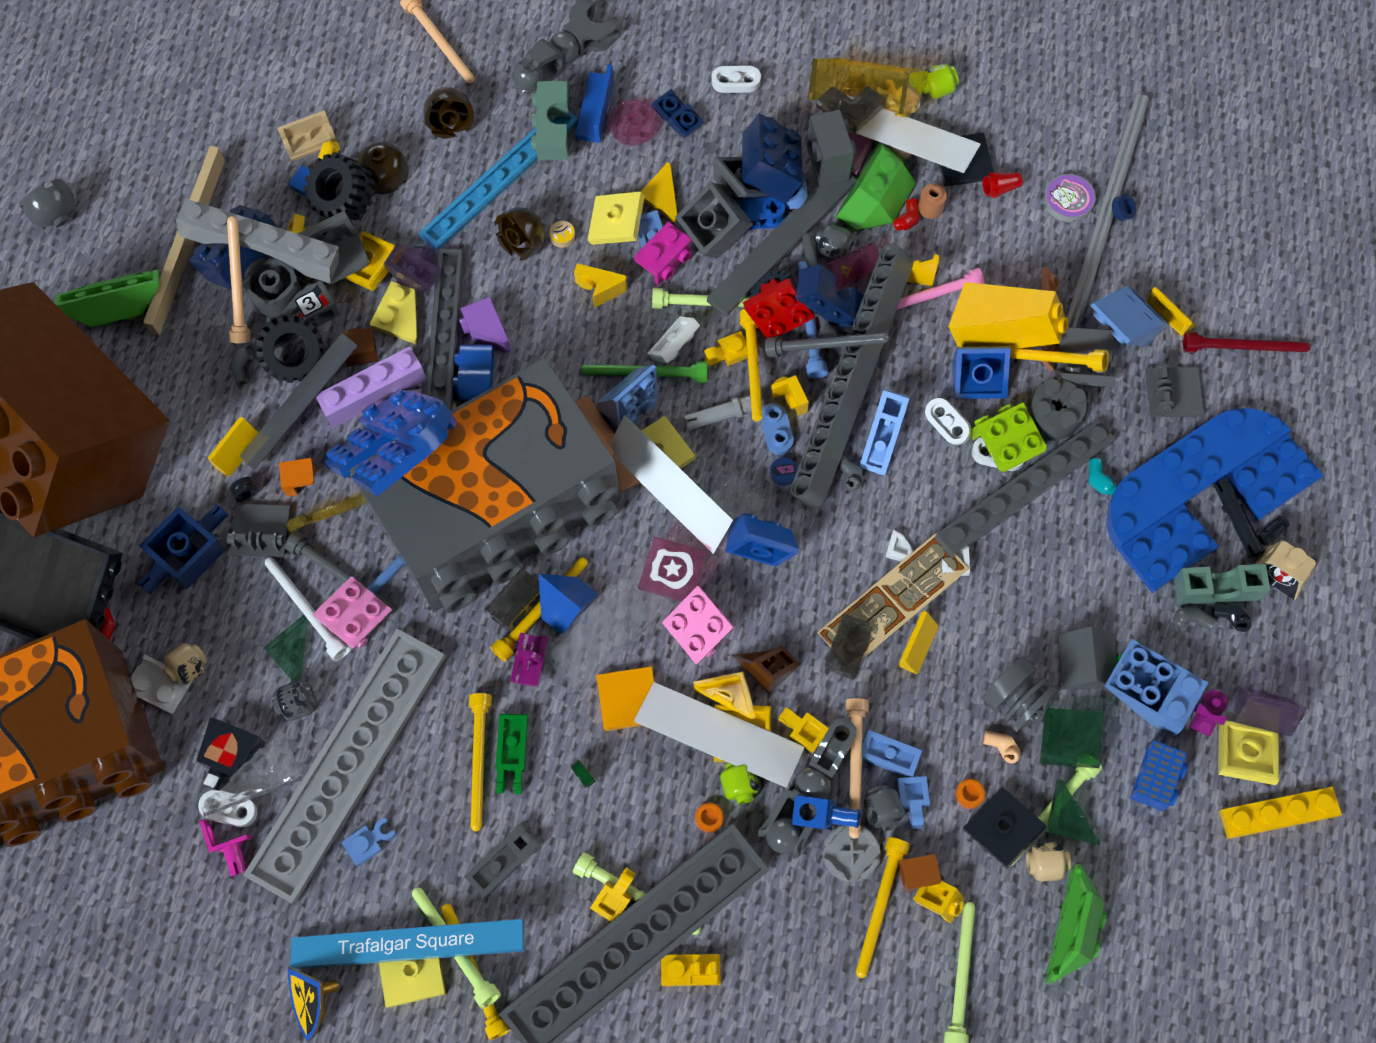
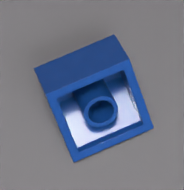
[725,513,799,566]

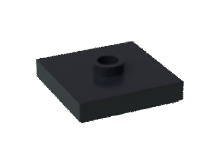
[939,132,994,187]
[963,787,1046,869]

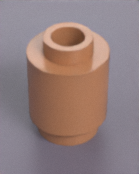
[918,184,947,219]

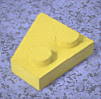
[370,281,418,345]

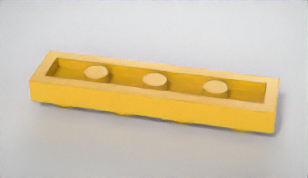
[1219,787,1342,839]

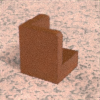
[898,854,941,893]

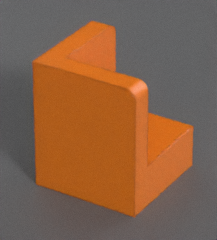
[279,458,317,497]

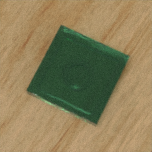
[1040,708,1104,769]

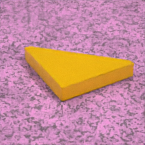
[641,162,677,224]
[907,254,939,286]
[693,671,755,719]

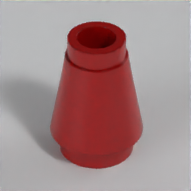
[982,172,1022,198]

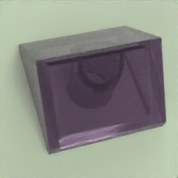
[1234,685,1307,736]

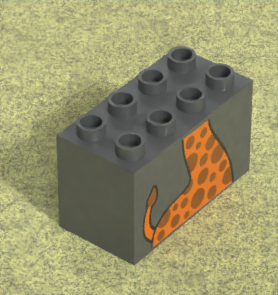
[349,357,620,613]

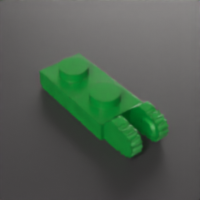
[495,713,529,794]

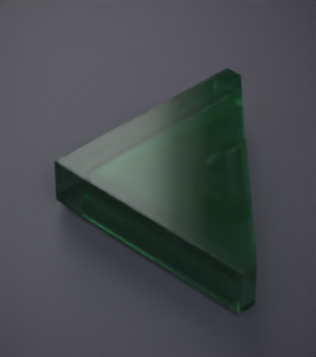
[264,614,308,682]
[1046,780,1101,845]

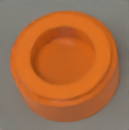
[955,779,985,809]
[695,803,724,833]

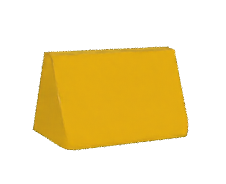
[1147,287,1196,336]
[208,417,259,477]
[899,611,938,674]

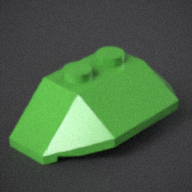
[835,142,916,231]
[54,269,160,327]
[1044,864,1107,984]

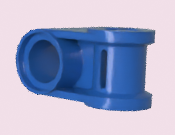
[737,197,786,230]

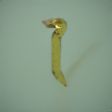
[286,495,366,534]

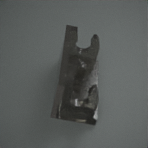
[485,568,540,633]
[825,613,873,680]

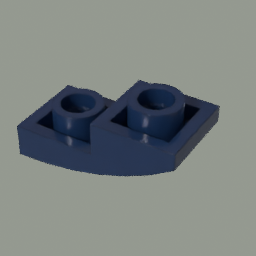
[651,89,704,138]

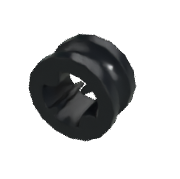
[230,477,258,502]

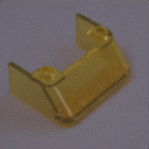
[808,57,929,117]

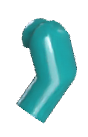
[1088,458,1117,495]

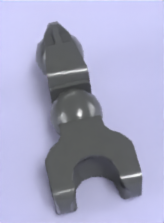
[512,0,622,95]
[758,718,856,859]

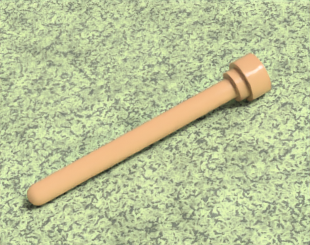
[400,0,475,84]
[227,216,251,343]
[846,698,869,839]

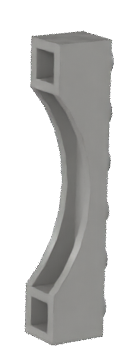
[176,199,339,284]

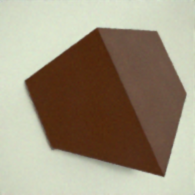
[732,645,801,694]

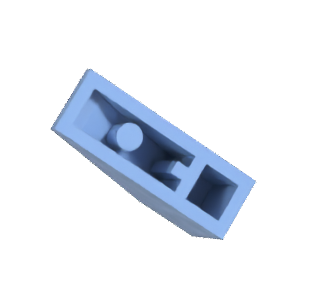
[860,389,910,475]

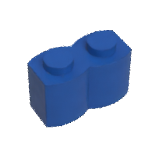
[453,345,494,401]

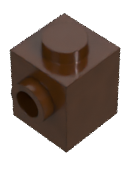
[339,327,379,367]

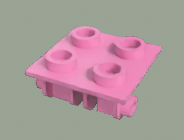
[312,576,392,649]
[662,585,734,665]

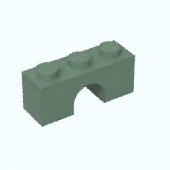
[531,81,569,160]
[1174,564,1270,605]

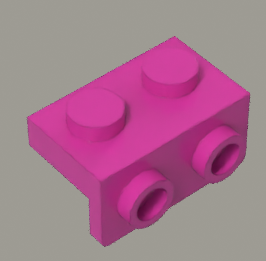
[634,221,692,285]

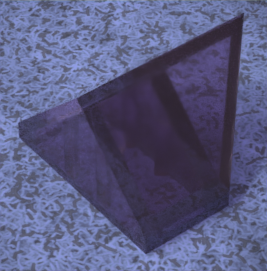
[383,243,442,292]

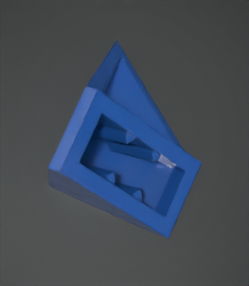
[538,573,598,636]

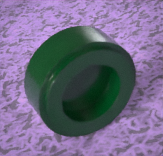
[570,759,596,788]

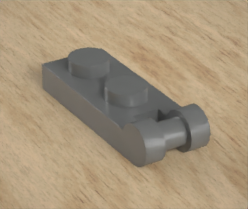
[464,821,545,900]

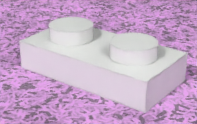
[647,316,700,363]

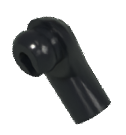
[1212,603,1252,632]

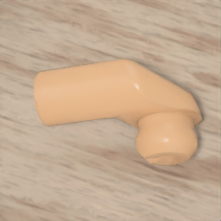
[983,730,1021,764]

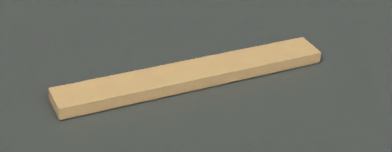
[143,146,225,336]

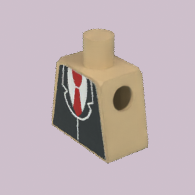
[1255,540,1316,600]

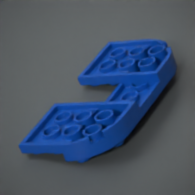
[322,389,457,496]
[1106,408,1324,594]

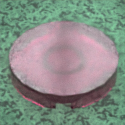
[609,99,659,146]

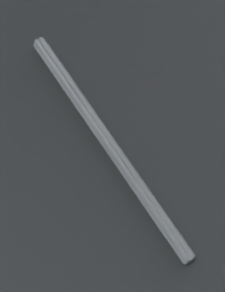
[1058,94,1149,349]

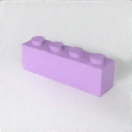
[316,346,427,428]

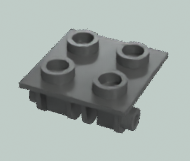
[1145,361,1204,417]
[227,504,291,557]

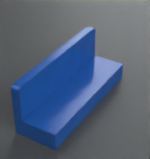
[575,64,614,143]

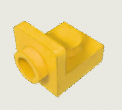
[771,375,809,416]
[913,881,964,923]

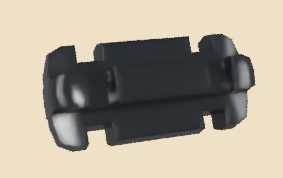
[1257,516,1290,546]

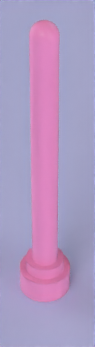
[897,268,985,310]

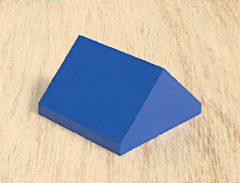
[952,346,1011,399]

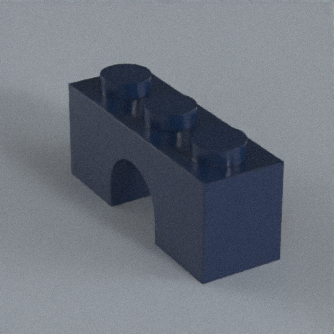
[796,264,864,332]

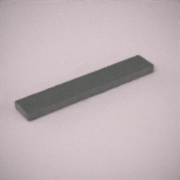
[240,333,357,469]

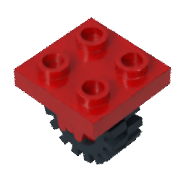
[743,270,815,338]

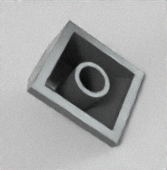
[713,157,769,197]

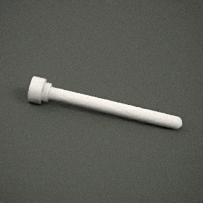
[265,557,352,661]

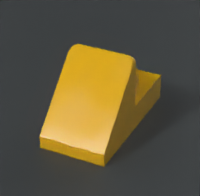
[574,263,628,307]

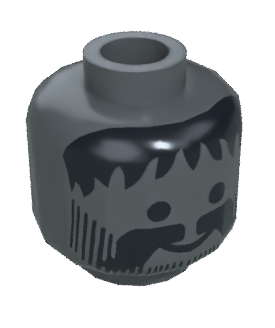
[814,224,854,261]
[272,680,317,721]
[863,785,905,831]

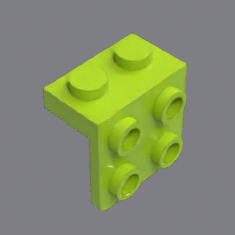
[971,402,1047,472]

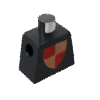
[197,717,266,791]

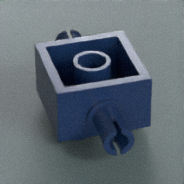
[137,504,229,595]

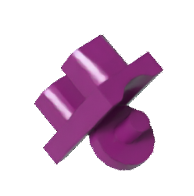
[510,633,548,687]
[1189,690,1228,736]

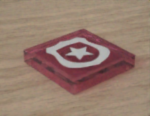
[638,536,707,602]

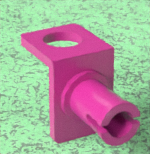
[199,819,252,877]

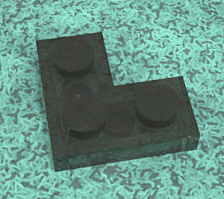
[816,86,887,134]

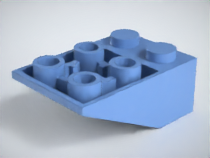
[1091,286,1169,347]
[597,364,658,431]
[1105,639,1208,737]

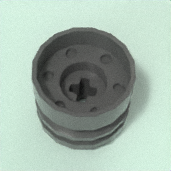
[981,656,1059,733]

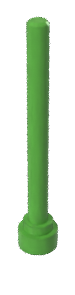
[581,361,708,383]

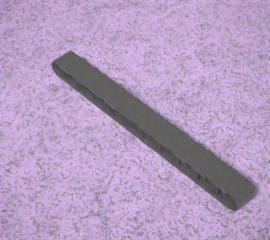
[791,243,914,509]

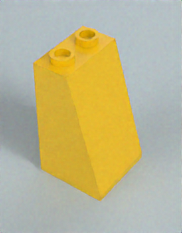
[948,282,1069,349]

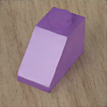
[459,297,511,353]

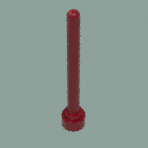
[1182,331,1311,353]

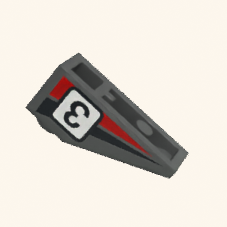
[273,280,340,350]

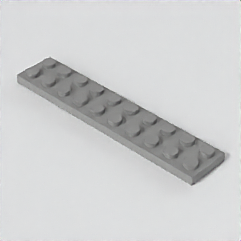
[243,629,446,905]

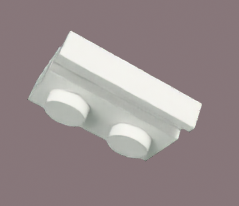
[131,655,192,714]

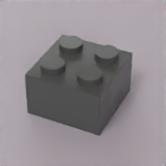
[806,110,856,187]
[675,182,753,258]

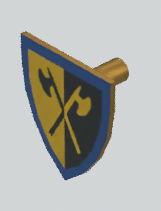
[288,967,339,1042]

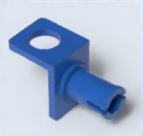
[792,796,861,830]

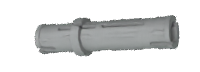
[684,395,765,431]

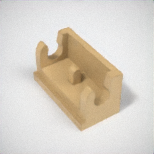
[277,110,338,162]

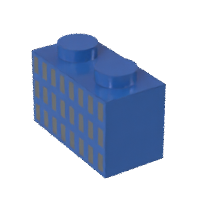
[1130,740,1188,812]

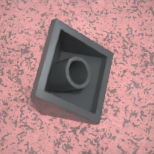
[1058,626,1117,690]

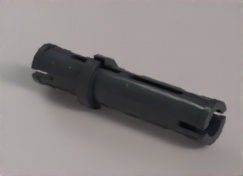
[1213,478,1265,558]

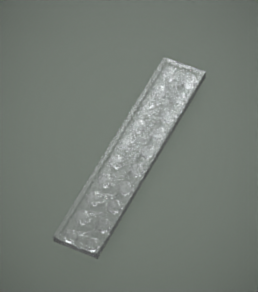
[545,468,773,694]

